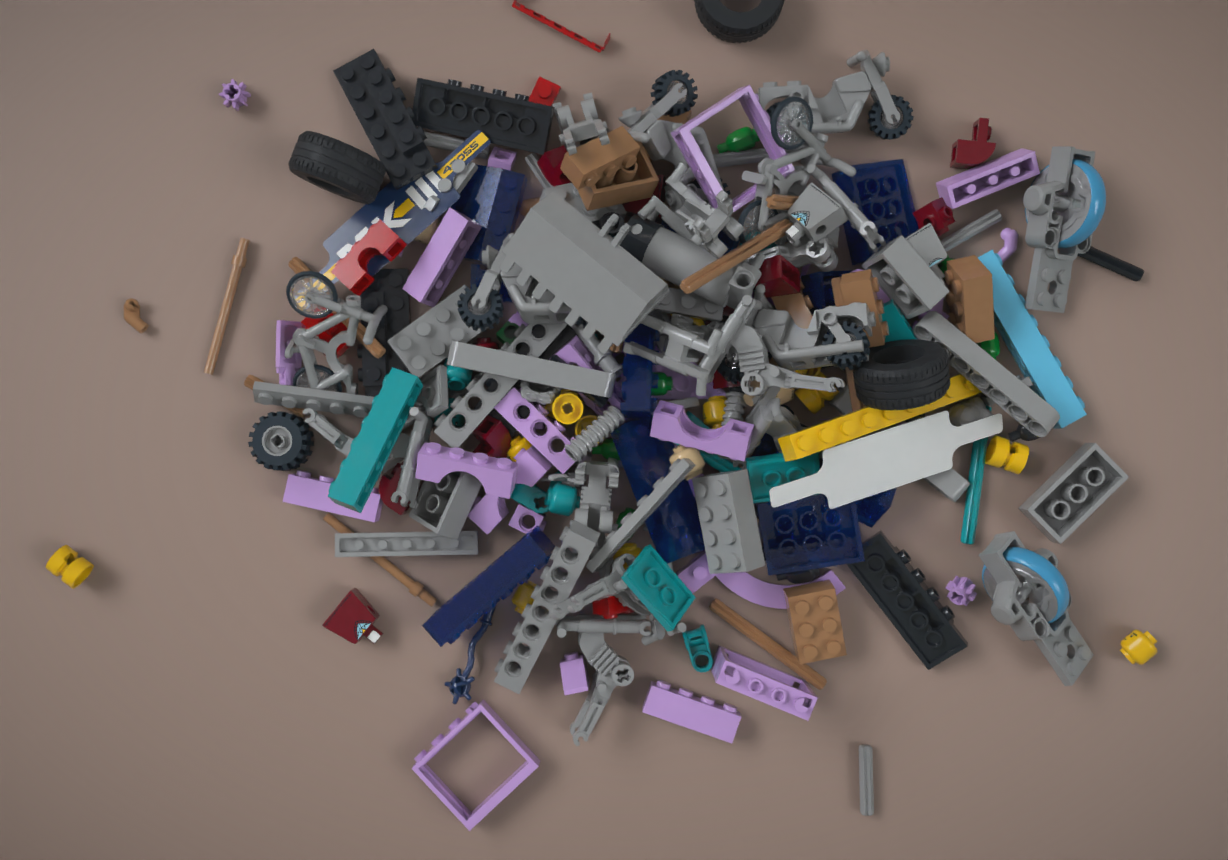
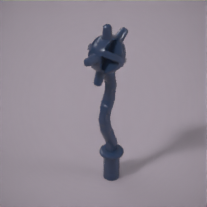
[445,604,496,704]

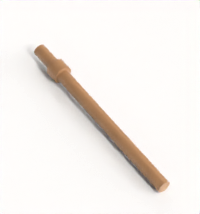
[204,238,250,375]
[323,513,437,607]

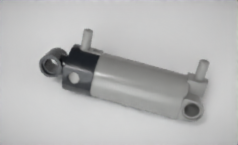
[600,210,765,309]

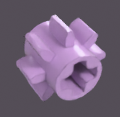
[219,79,251,111]
[946,576,977,606]

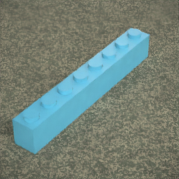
[978,250,1087,429]

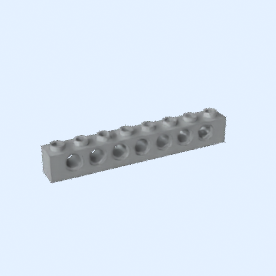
[434,323,567,448]
[494,520,601,694]

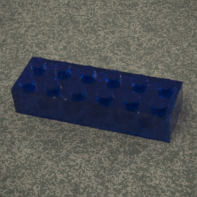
[610,416,705,564]
[422,525,556,647]

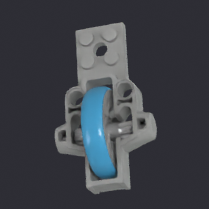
[1023,146,1106,313]
[978,531,1094,686]

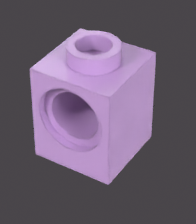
[508,503,547,538]

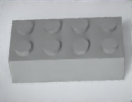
[387,285,489,379]
[1018,443,1129,544]
[692,469,765,574]

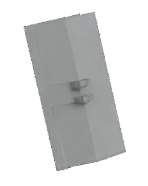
[500,191,670,353]

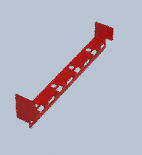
[512,0,611,53]

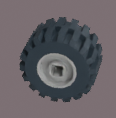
[248,411,314,471]

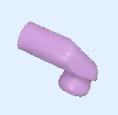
[997,228,1018,263]

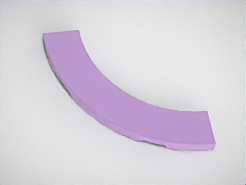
[716,569,846,609]

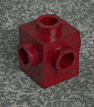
[913,197,956,237]

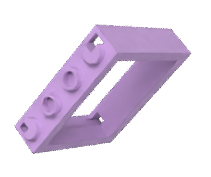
[671,85,795,212]
[711,645,818,721]
[412,699,540,831]

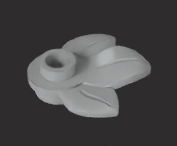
[541,472,586,487]

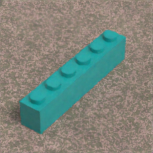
[328,367,424,513]

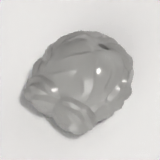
[520,380,563,405]
[949,397,993,443]

